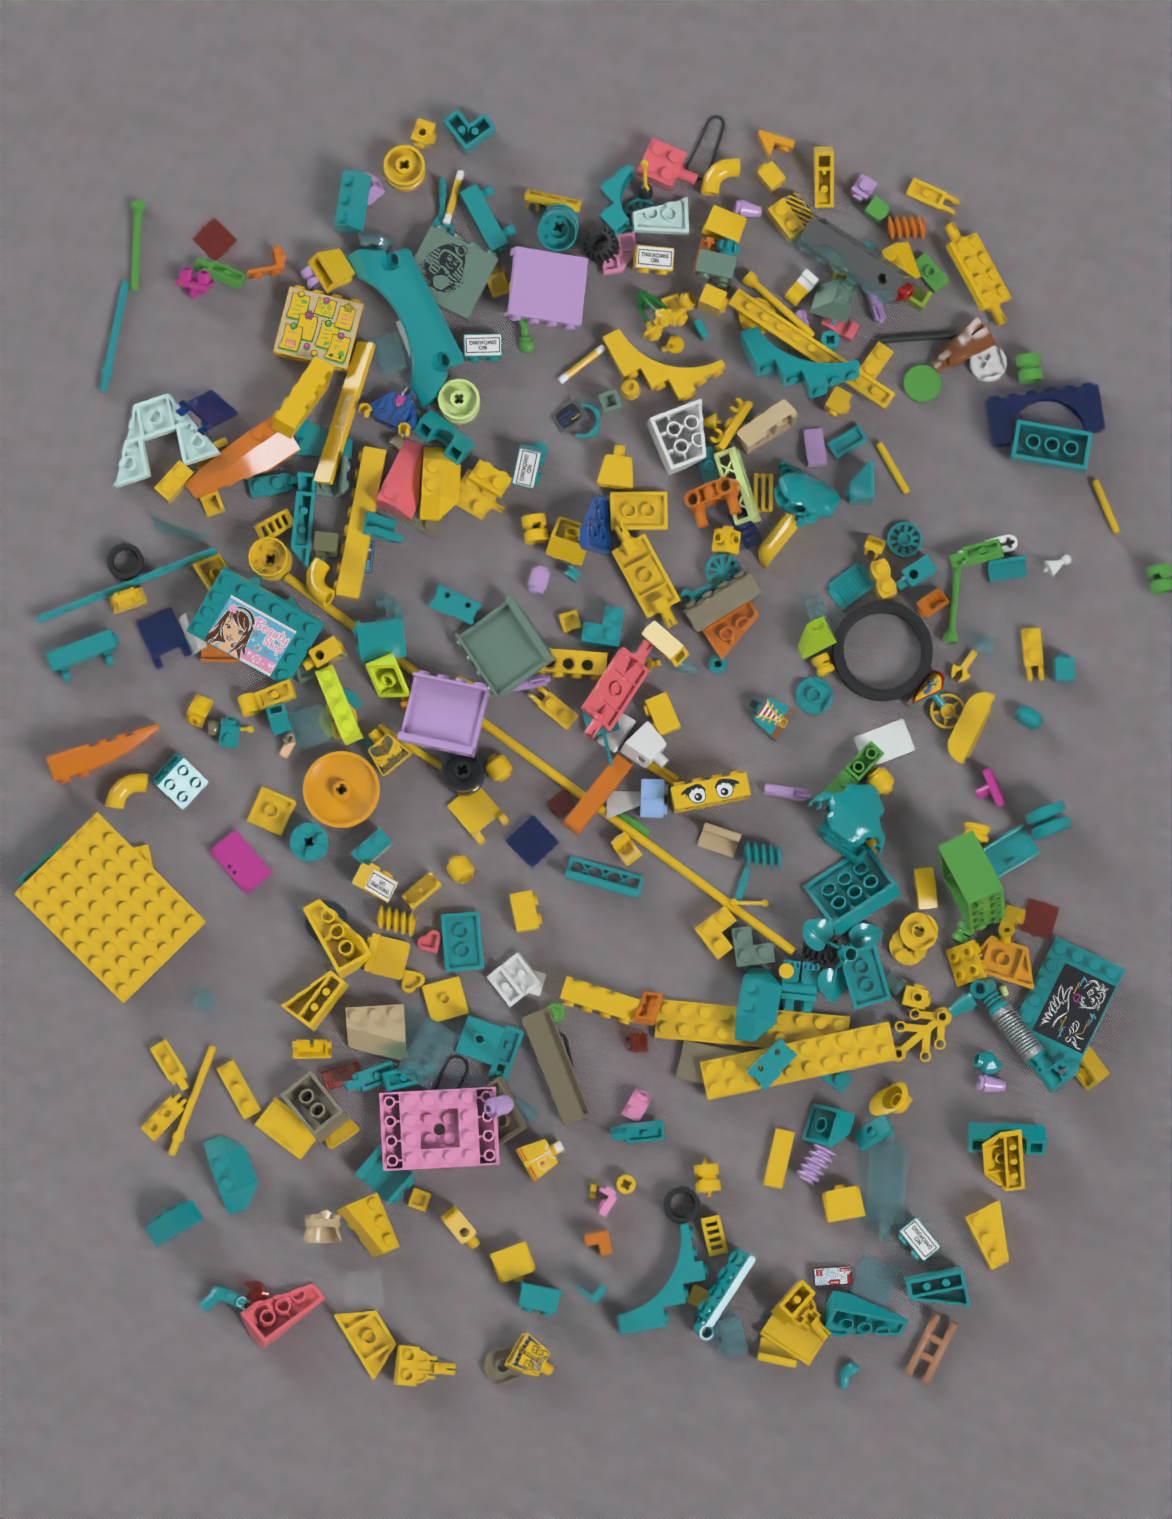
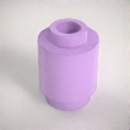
[528,565,551,595]
[484,1095,514,1118]

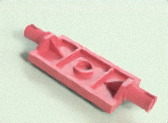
[581,640,653,739]

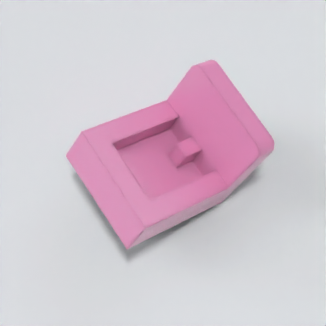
[621,1088,652,1122]

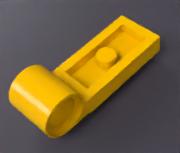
[237,679,297,717]

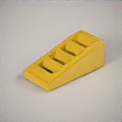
[254,508,293,538]
[700,1214,728,1257]

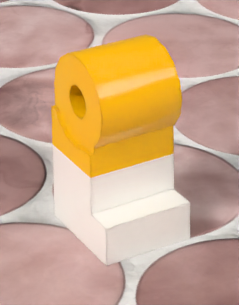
[784,268,819,307]

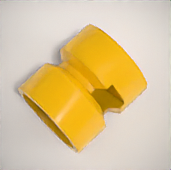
[521,513,549,545]

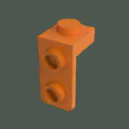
[246,245,286,280]

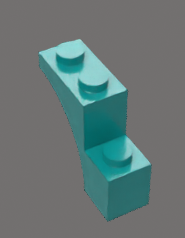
[600,164,635,237]

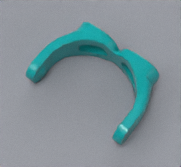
[575,403,600,439]

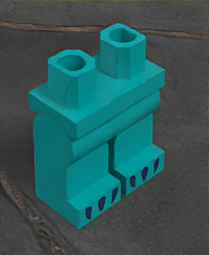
[780,960,820,1013]

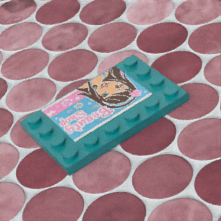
[186,566,325,682]

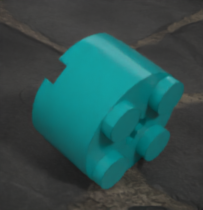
[290,822,329,863]

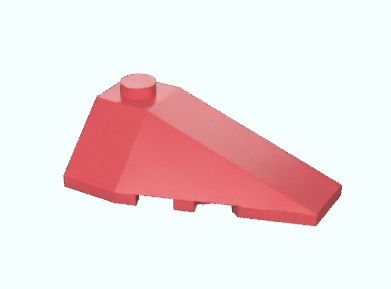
[376,439,423,521]
[240,1283,326,1350]

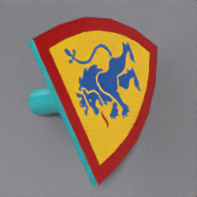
[912,670,946,708]

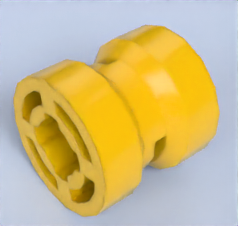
[810,652,836,678]

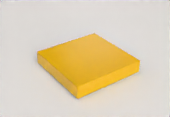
[246,786,297,837]

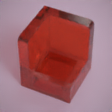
[546,789,575,819]

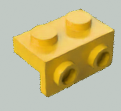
[468,460,513,499]

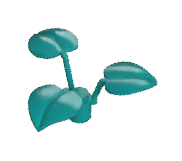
[803,918,883,1003]

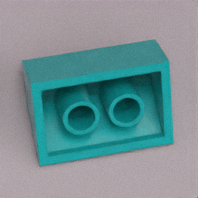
[334,170,372,233]

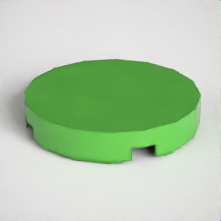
[903,365,941,403]

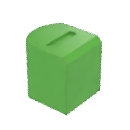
[863,195,889,225]

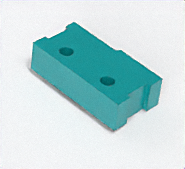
[428,584,483,626]
[746,1038,797,1091]

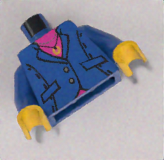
[358,387,418,437]

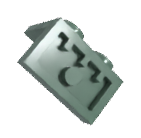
[315,455,350,498]

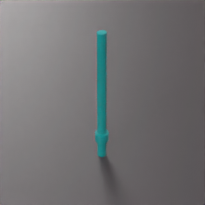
[99,281,129,393]

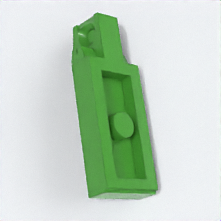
[193,257,247,290]
[949,539,1004,568]

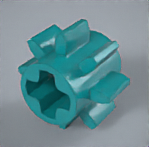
[716,237,741,256]

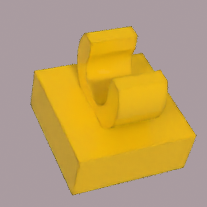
[864,535,886,559]

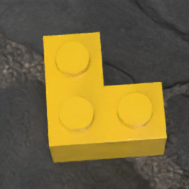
[694,906,737,961]

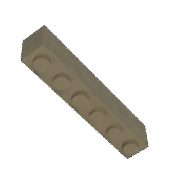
[522,1008,592,1126]

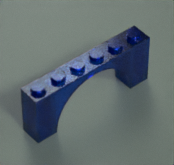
[984,382,1106,448]

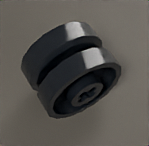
[442,753,485,796]

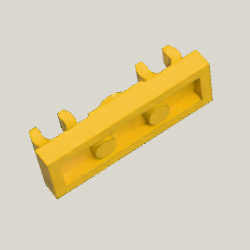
[524,188,582,213]
[708,398,754,452]

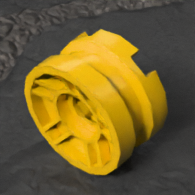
[962,822,991,843]

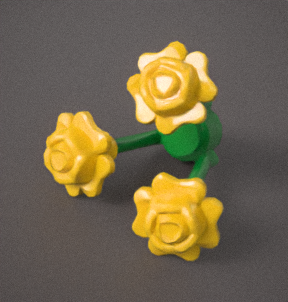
[635,290,688,342]

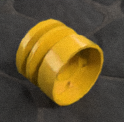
[248,537,293,581]

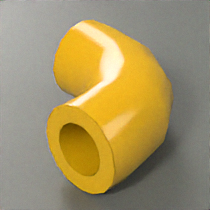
[700,158,740,196]
[306,557,335,607]
[105,773,149,809]

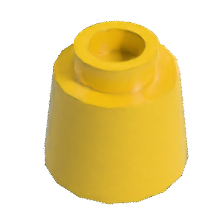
[620,379,641,401]

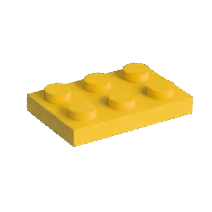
[610,491,668,531]

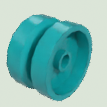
[1024,800,1073,841]

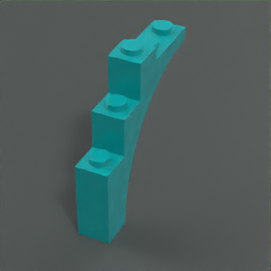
[739,327,860,399]
[617,1223,709,1334]

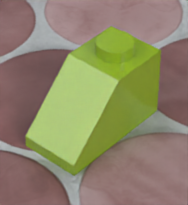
[798,616,837,659]

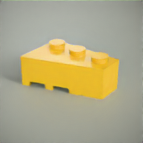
[280,970,349,1031]
[336,1193,400,1258]

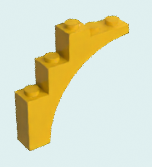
[602,329,726,402]

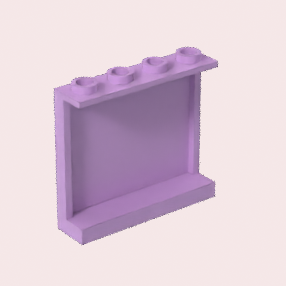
[504,246,588,330]
[397,670,490,758]

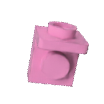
[597,1186,618,1217]

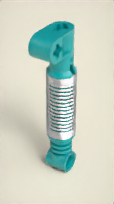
[970,977,1079,1094]

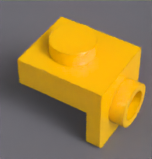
[185,694,214,728]
[610,832,642,866]

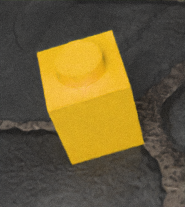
[756,161,786,194]

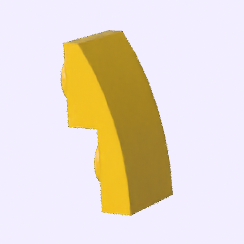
[914,867,938,910]

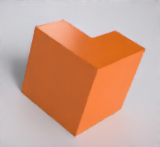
[584,1230,613,1256]

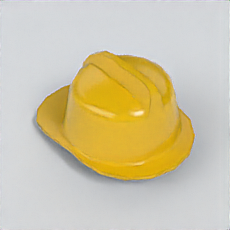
[869,1082,913,1117]

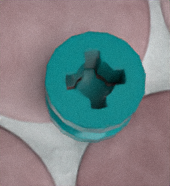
[820,330,840,351]

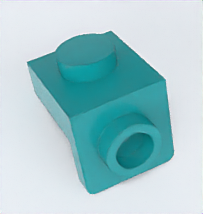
[218,717,240,748]

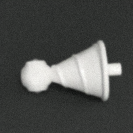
[1043,555,1072,577]

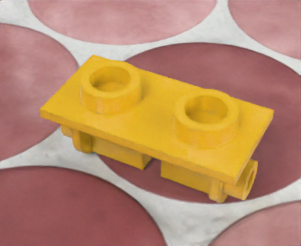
[292,1039,332,1059]

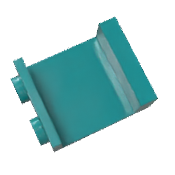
[355,1145,416,1205]

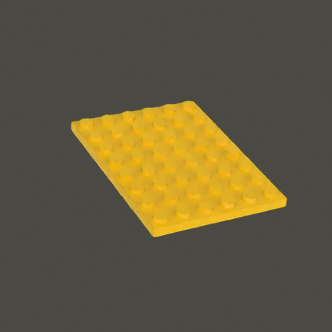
[14,812,206,1004]

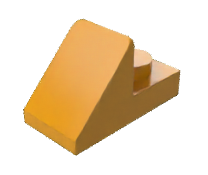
[757,129,795,160]

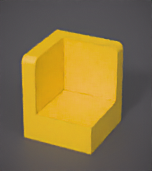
[200,491,225,517]

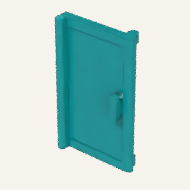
[982,824,1040,879]

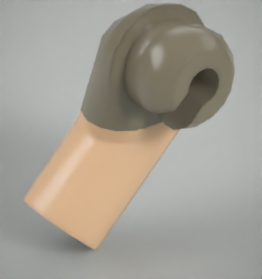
[279,731,296,759]

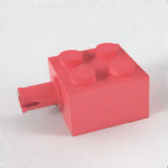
[636,138,699,192]

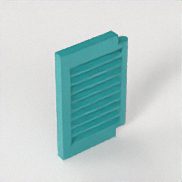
[827,562,875,611]

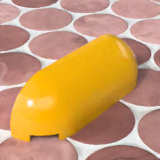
[758,513,799,569]
[948,692,995,764]

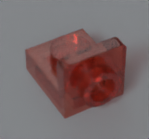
[244,1280,269,1308]

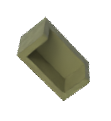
[313,531,340,558]

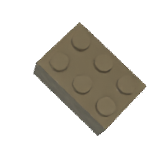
[281,1070,350,1143]

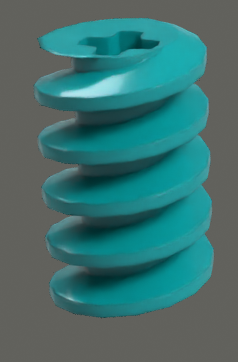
[742,841,783,870]

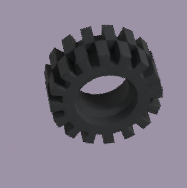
[583,227,620,265]
[802,935,838,966]

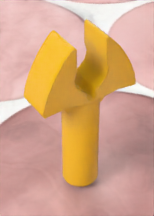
[951,650,978,683]

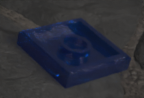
[505,815,560,869]

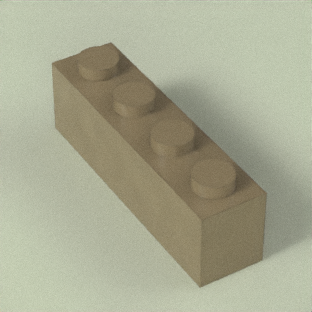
[683,571,762,633]

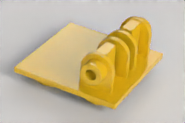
[946,940,988,987]

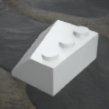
[646,398,706,475]

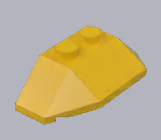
[419,447,461,521]
[982,1129,1025,1192]

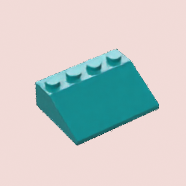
[803,844,901,937]

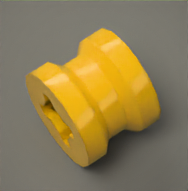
[616,1175,636,1194]

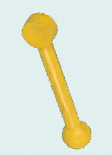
[729,899,769,907]

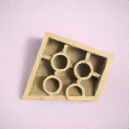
[734,399,798,455]
[345,1004,408,1063]

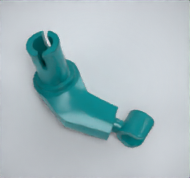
[198,1285,251,1312]

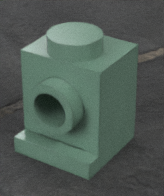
[598,389,622,416]

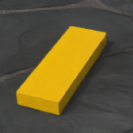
[763,1128,795,1189]

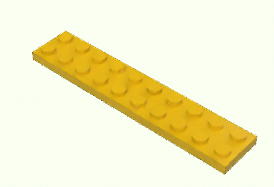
[654,999,850,1048]
[700,1022,897,1100]

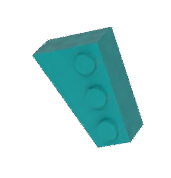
[904,1266,971,1307]

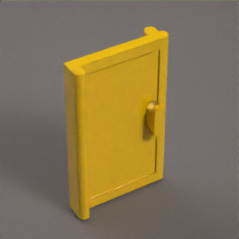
[254,1097,316,1160]
[759,1314,824,1366]

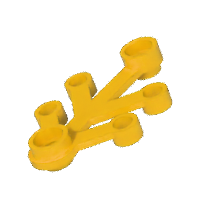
[893,1007,952,1062]

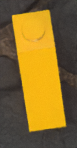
[813,146,834,208]

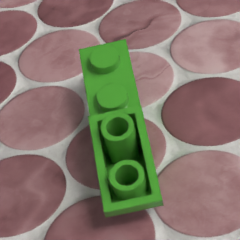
[821,741,885,805]

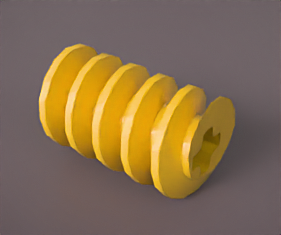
[375,905,418,937]

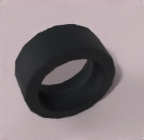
[107,543,144,581]
[663,1186,700,1223]

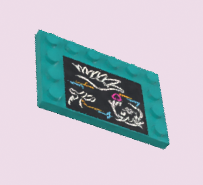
[1005,937,1126,1065]

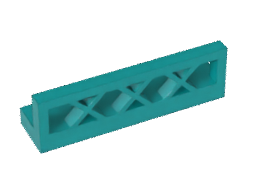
[564,856,644,899]

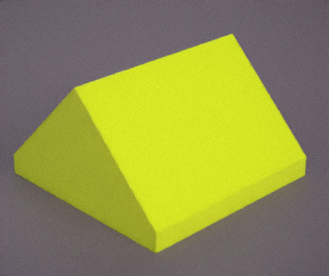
[365,653,410,697]

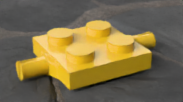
[456,469,505,521]

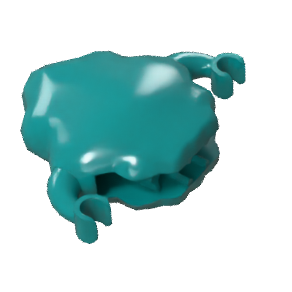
[773,461,840,527]
[808,783,885,857]

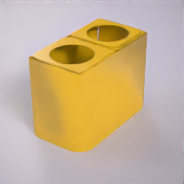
[702,205,747,244]

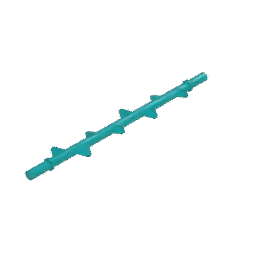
[36,547,217,623]

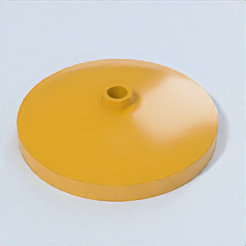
[303,751,380,828]

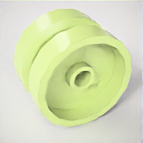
[438,379,480,425]

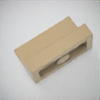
[697,822,742,858]

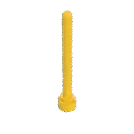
[742,271,814,337]

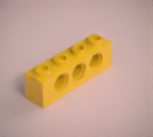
[534,648,607,681]

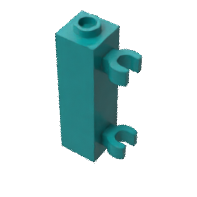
[460,184,517,255]
[45,629,120,683]

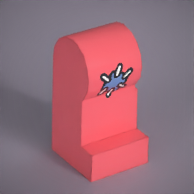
[821,317,859,343]

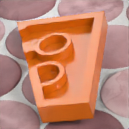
[701,601,760,661]

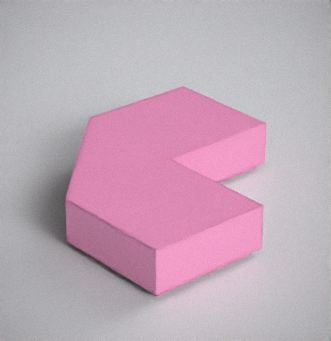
[602,232,637,276]

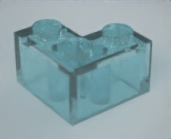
[713,1314,750,1359]

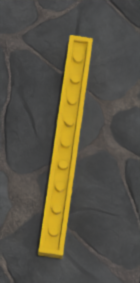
[728,288,896,411]

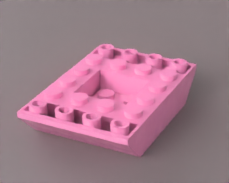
[379,1087,500,1171]

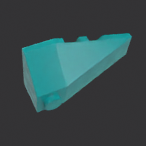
[823,1290,908,1337]

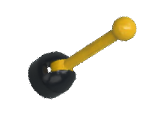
[638,159,653,200]

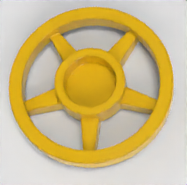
[930,693,965,729]

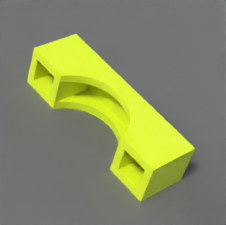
[315,664,363,745]

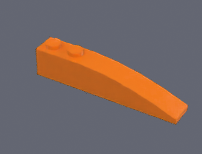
[184,415,300,499]
[46,724,161,785]

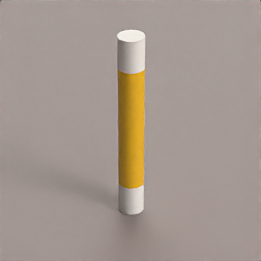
[443,170,465,225]
[557,344,606,384]

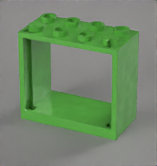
[938,830,1006,932]

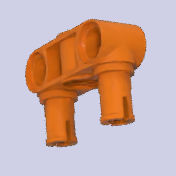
[684,477,742,529]

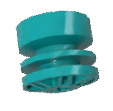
[537,204,579,251]

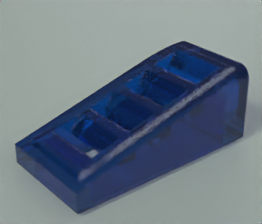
[728,507,763,550]

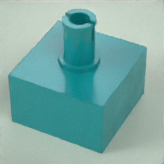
[455,1015,505,1066]

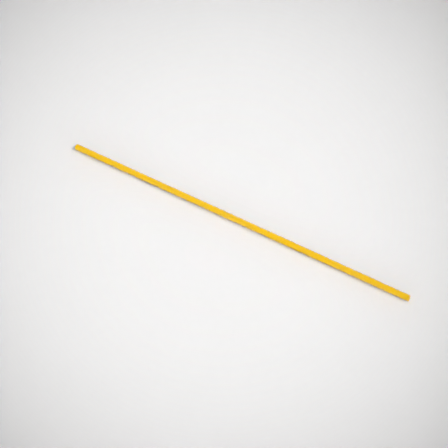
[283,573,796,956]

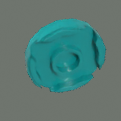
[795,677,833,715]

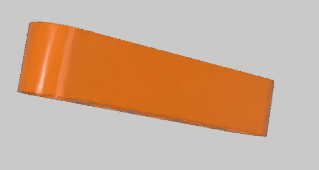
[563,753,634,836]

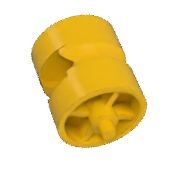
[694,1158,721,1197]

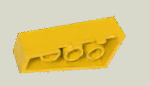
[271,356,335,439]
[560,976,640,1025]

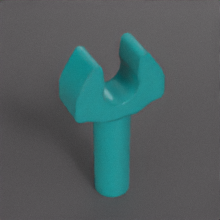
[679,584,714,608]

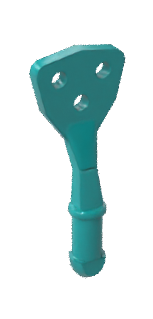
[432,177,455,235]

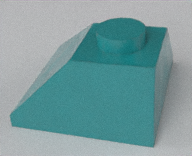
[845,460,875,505]
[801,1103,855,1148]

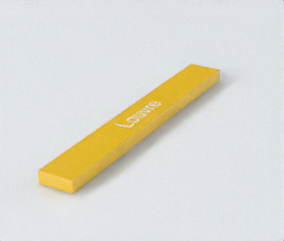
[313,341,376,485]

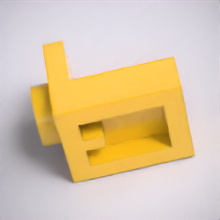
[487,266,509,298]

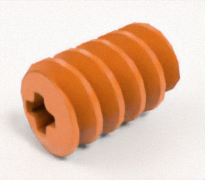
[886,216,926,240]

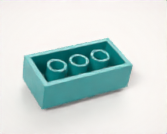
[1009,420,1093,474]

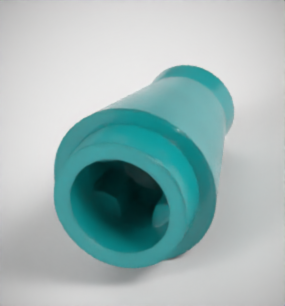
[948,992,978,1017]

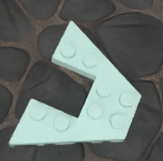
[114,393,221,488]

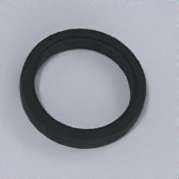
[832,601,933,702]

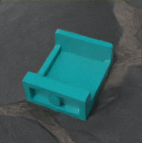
[353,615,407,662]

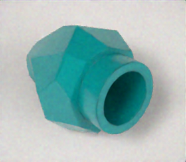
[973,1051,1002,1074]

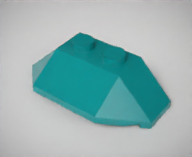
[735,967,782,1042]
[203,1136,259,1215]

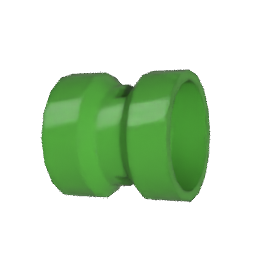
[951,921,976,944]

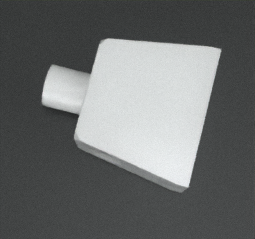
[620,721,669,768]

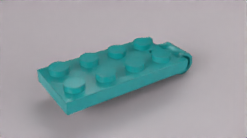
[693,1248,756,1340]

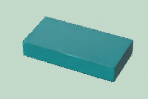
[826,424,869,460]

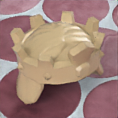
[303,1209,342,1243]

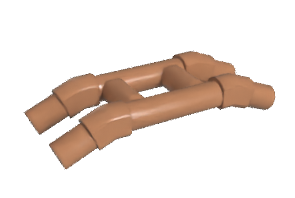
[904,1311,959,1386]

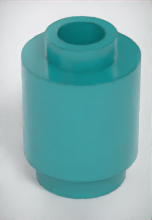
[1014,704,1044,731]

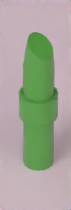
[619,812,651,837]

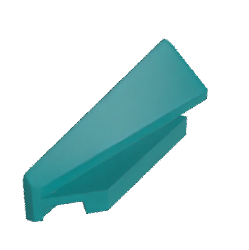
[291,472,316,566]

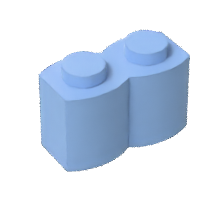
[640,779,668,819]

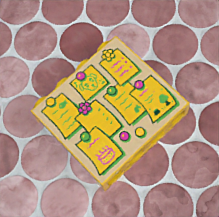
[273,285,364,373]

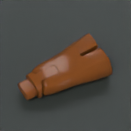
[930,316,997,373]

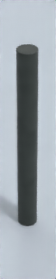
[880,331,956,344]

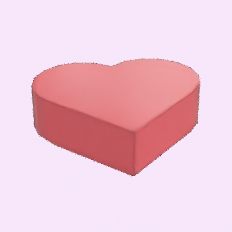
[417,930,441,954]

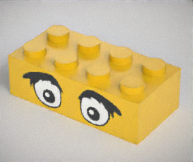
[669,770,751,814]

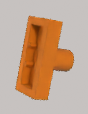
[916,587,950,618]
[634,991,664,1026]

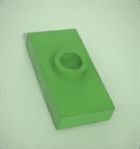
[915,252,950,293]

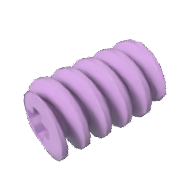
[796,1144,836,1187]

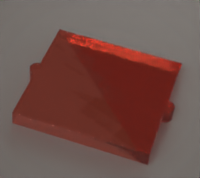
[192,217,238,261]
[1019,898,1060,940]

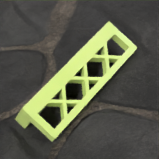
[713,446,761,526]

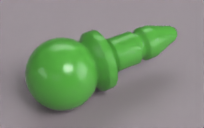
[519,319,534,354]

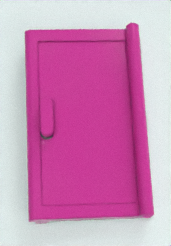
[209,829,273,895]

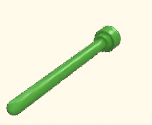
[130,200,146,292]
[943,566,962,644]

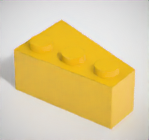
[963,1200,1009,1270]

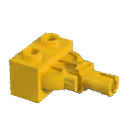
[770,1279,832,1341]
[393,1345,456,1386]

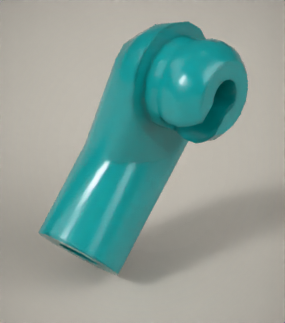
[839,1362,860,1388]

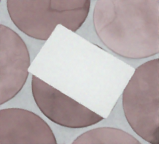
[854,719,915,766]

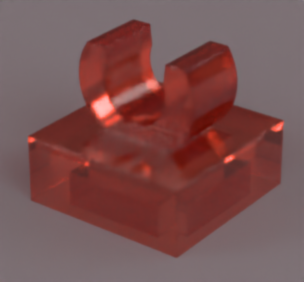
[626,1033,649,1053]

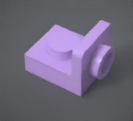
[850,173,878,203]

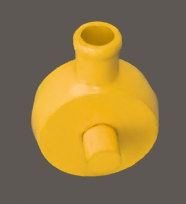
[661,336,685,354]

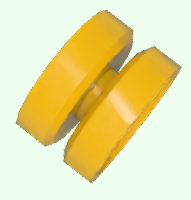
[383,145,426,192]

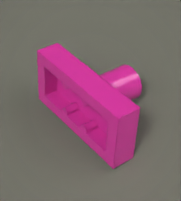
[975,768,1006,807]

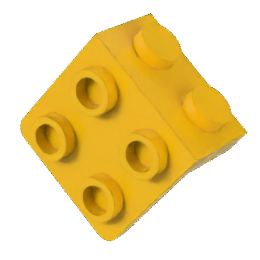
[362,933,410,980]

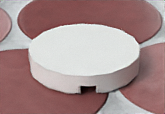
[969,346,1007,382]

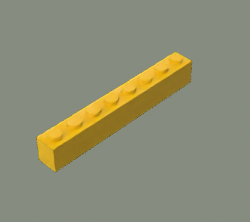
[333,446,387,601]

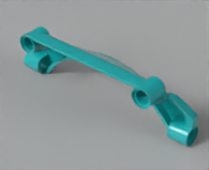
[346,248,464,408]

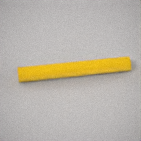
[876,442,910,495]
[1091,479,1120,534]

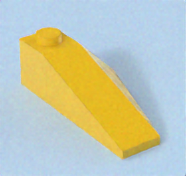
[302,899,372,979]

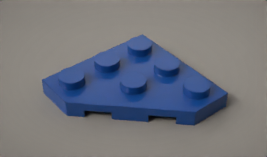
[578,496,612,555]

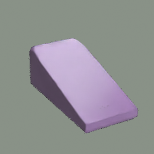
[803,428,827,467]

